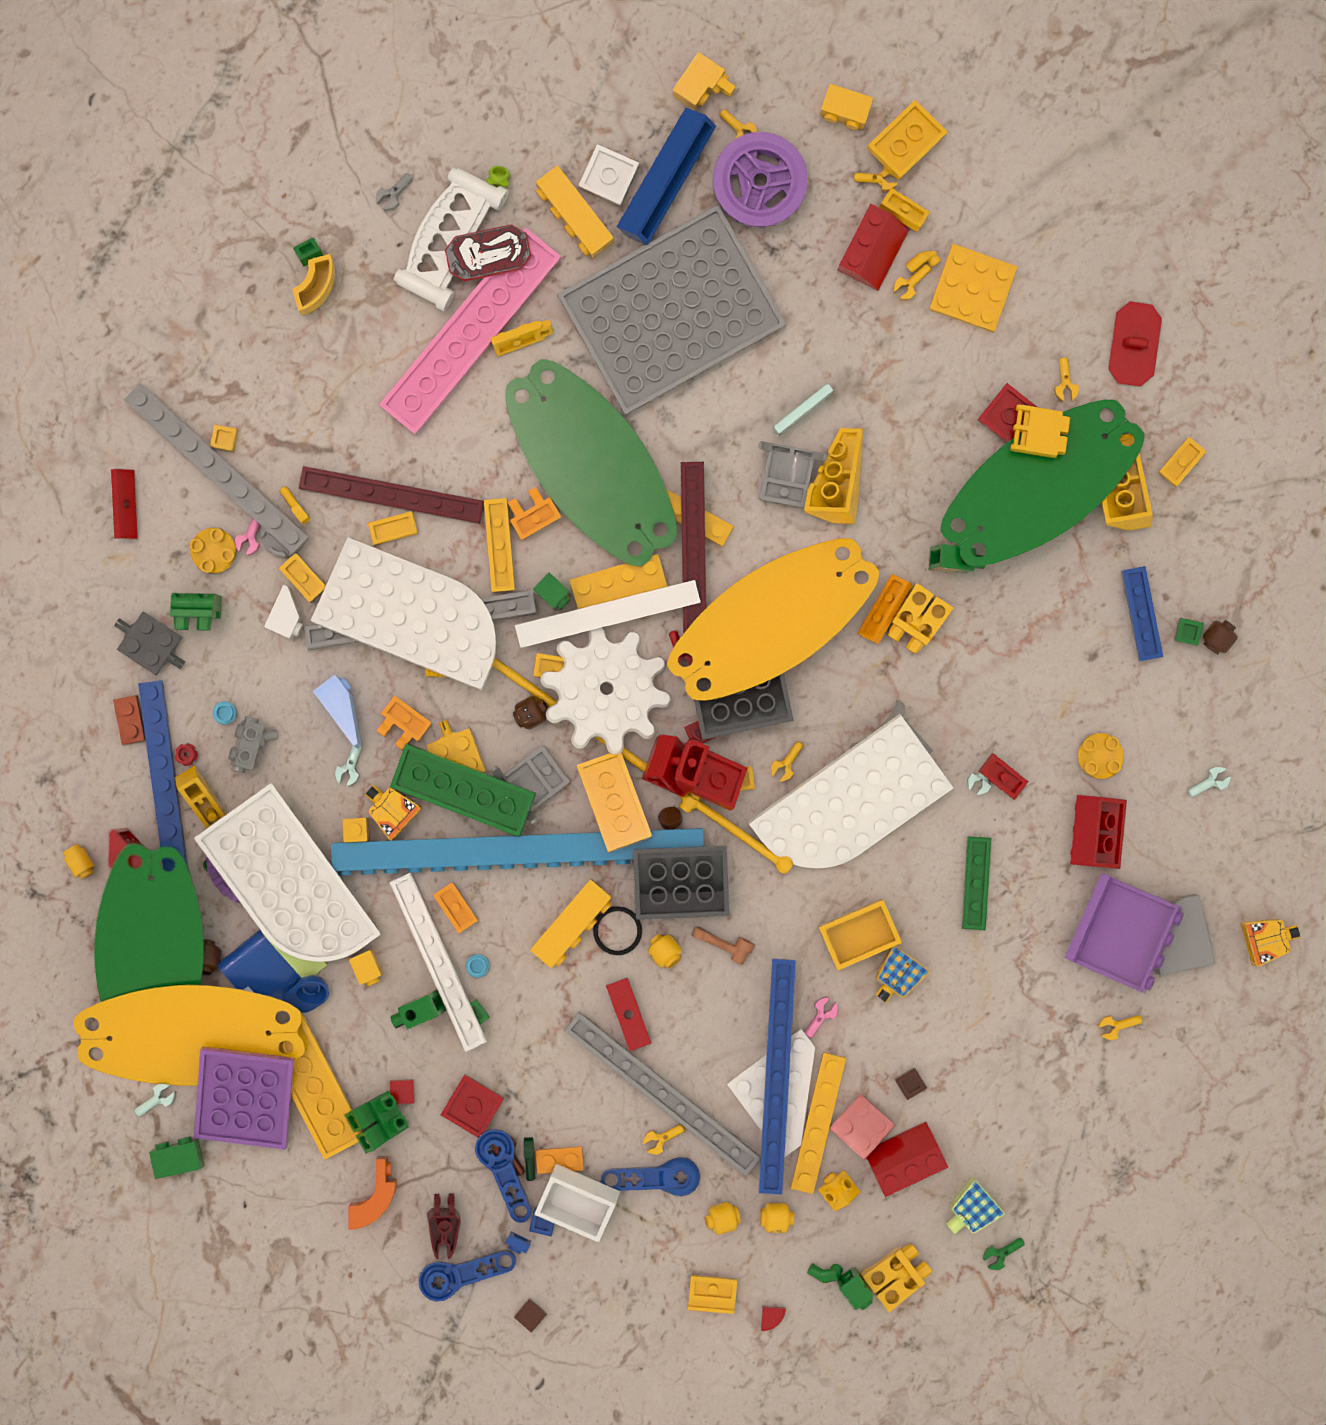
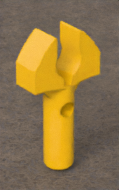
[719,109,757,139]
[854,167,898,192]
[893,264,931,300]
[1054,357,1079,402]
[279,486,311,525]
[771,741,804,782]
[1097,1015,1142,1040]
[643,1124,685,1155]

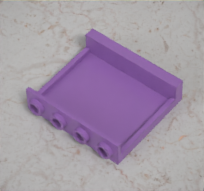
[1064,873,1184,994]

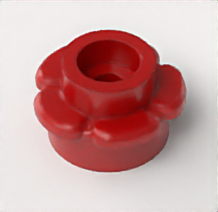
[175,743,198,766]

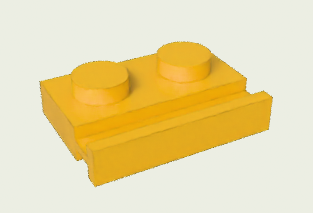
[688,1274,737,1314]

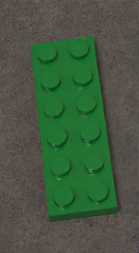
[390,743,536,837]

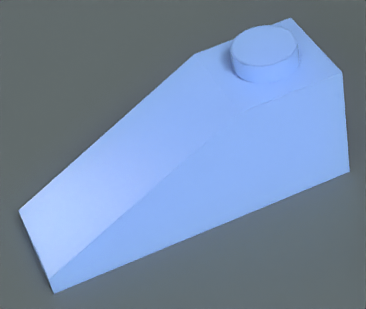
[313,675,362,749]

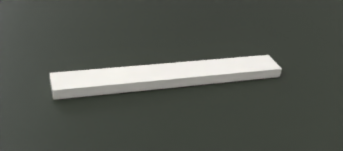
[515,580,701,648]
[389,873,487,1052]

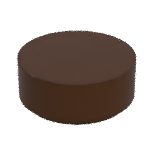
[658,807,683,830]

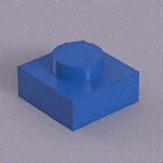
[505,1231,531,1254]

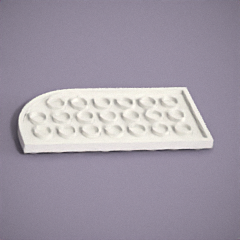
[311,537,497,691]
[748,714,953,868]
[194,783,381,962]

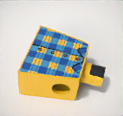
[875,946,930,1003]

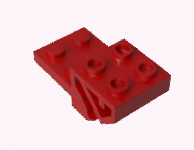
[642,734,748,811]

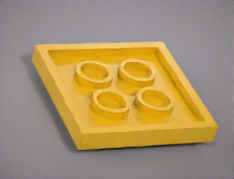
[929,244,1018,333]

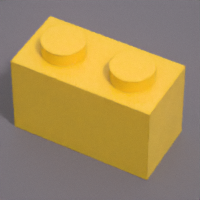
[820,84,873,130]

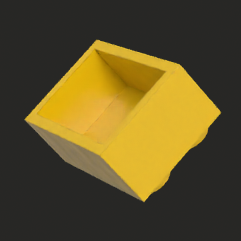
[818,899,902,971]

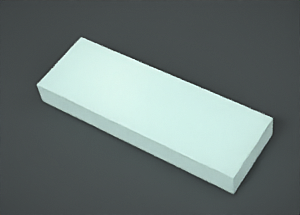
[773,384,833,436]

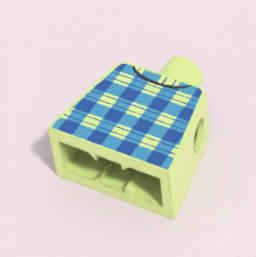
[946,1177,1005,1234]

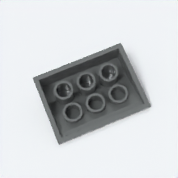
[691,669,794,740]
[633,846,729,920]

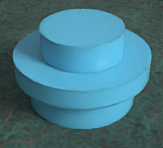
[213,701,237,725]
[466,954,489,978]

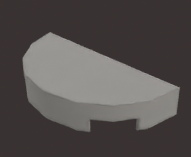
[260,526,306,558]

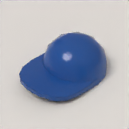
[283,975,329,1013]

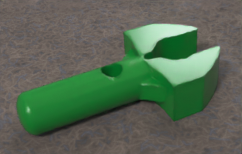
[983,1238,1025,1270]

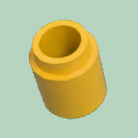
[63,844,95,880]

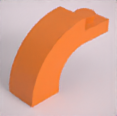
[348,1156,397,1230]

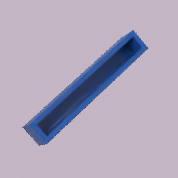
[617,108,716,245]

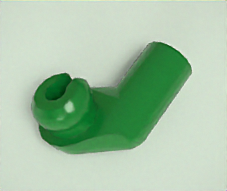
[807,1263,843,1283]

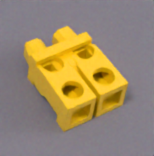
[887,583,954,654]
[860,1243,932,1313]

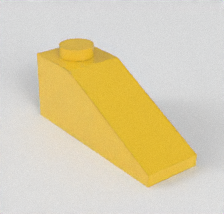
[175,765,227,829]

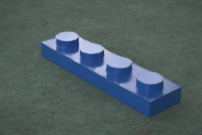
[1121,566,1163,662]

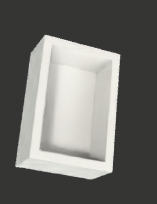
[534,1164,620,1242]

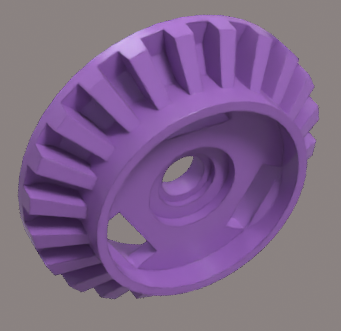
[713,132,808,228]

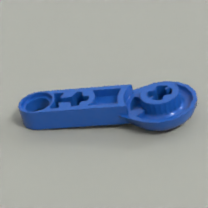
[475,1129,531,1223]
[601,1157,700,1197]
[419,1250,516,1302]

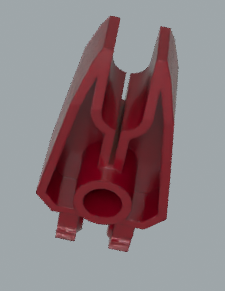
[427,1193,461,1259]

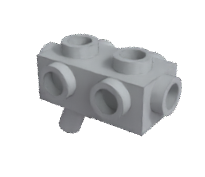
[228,716,277,773]

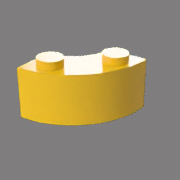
[292,254,336,316]

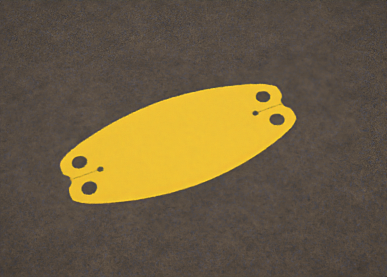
[667,538,879,700]
[73,985,305,1086]

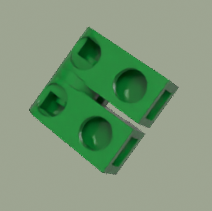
[170,593,222,631]
[344,1091,409,1154]

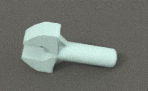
[335,746,362,786]
[967,756,999,795]
[1188,767,1231,797]
[135,1083,176,1117]

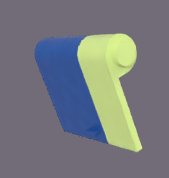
[218,930,327,1001]

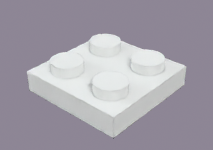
[578,144,639,207]

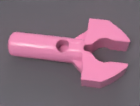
[235,518,260,556]
[805,997,838,1038]

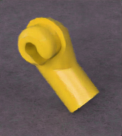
[905,250,941,273]

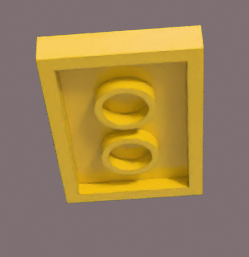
[866,100,948,180]

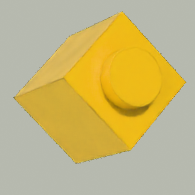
[343,817,370,842]
[349,949,384,987]

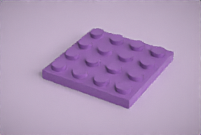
[194,1047,295,1150]

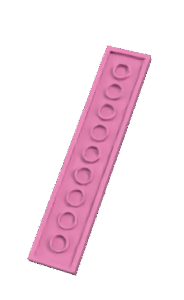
[379,227,562,435]

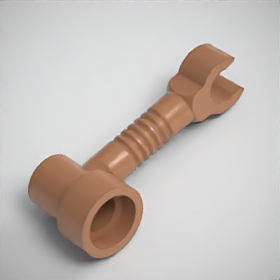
[692,926,755,965]

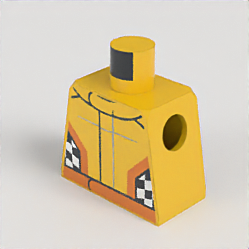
[365,785,423,841]
[1240,919,1300,967]

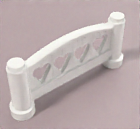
[394,167,509,312]

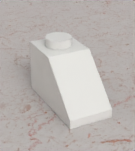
[264,585,303,640]

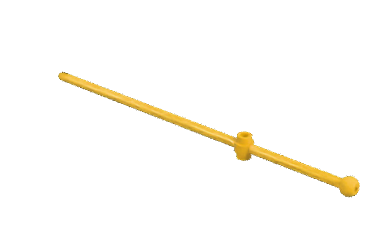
[492,658,793,874]

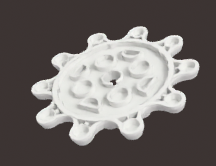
[540,627,672,755]

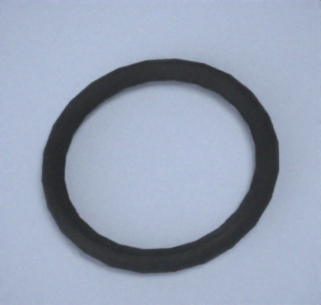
[593,906,642,955]

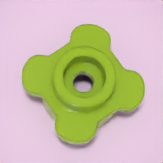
[486,166,511,187]

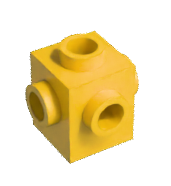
[818,1170,861,1212]

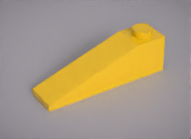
[804,428,863,524]
[1102,433,1153,531]

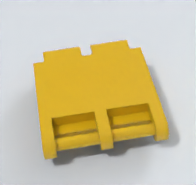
[1010,405,1070,458]

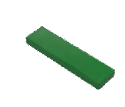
[962,836,991,930]

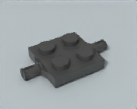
[114,612,185,676]

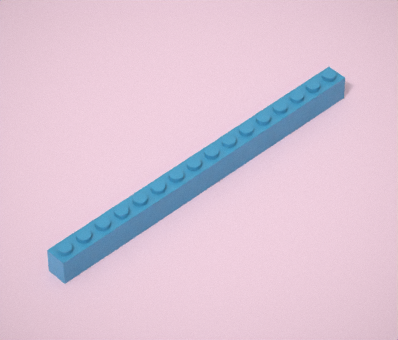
[331,828,704,875]

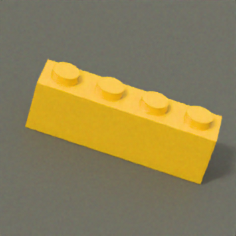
[535,165,614,259]
[530,879,612,968]

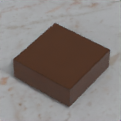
[895,1067,927,1100]
[514,1298,547,1333]

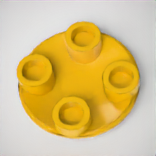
[190,528,236,574]
[1078,733,1124,779]

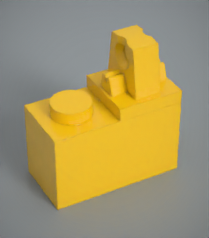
[673,52,736,111]

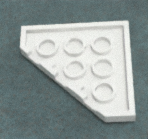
[727,1028,815,1158]

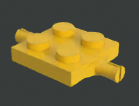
[427,720,487,772]

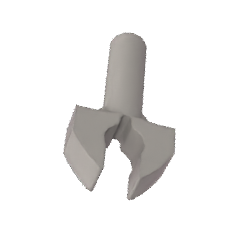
[376,173,412,211]

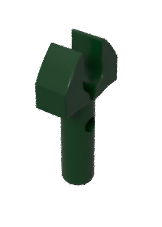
[524,1137,535,1181]

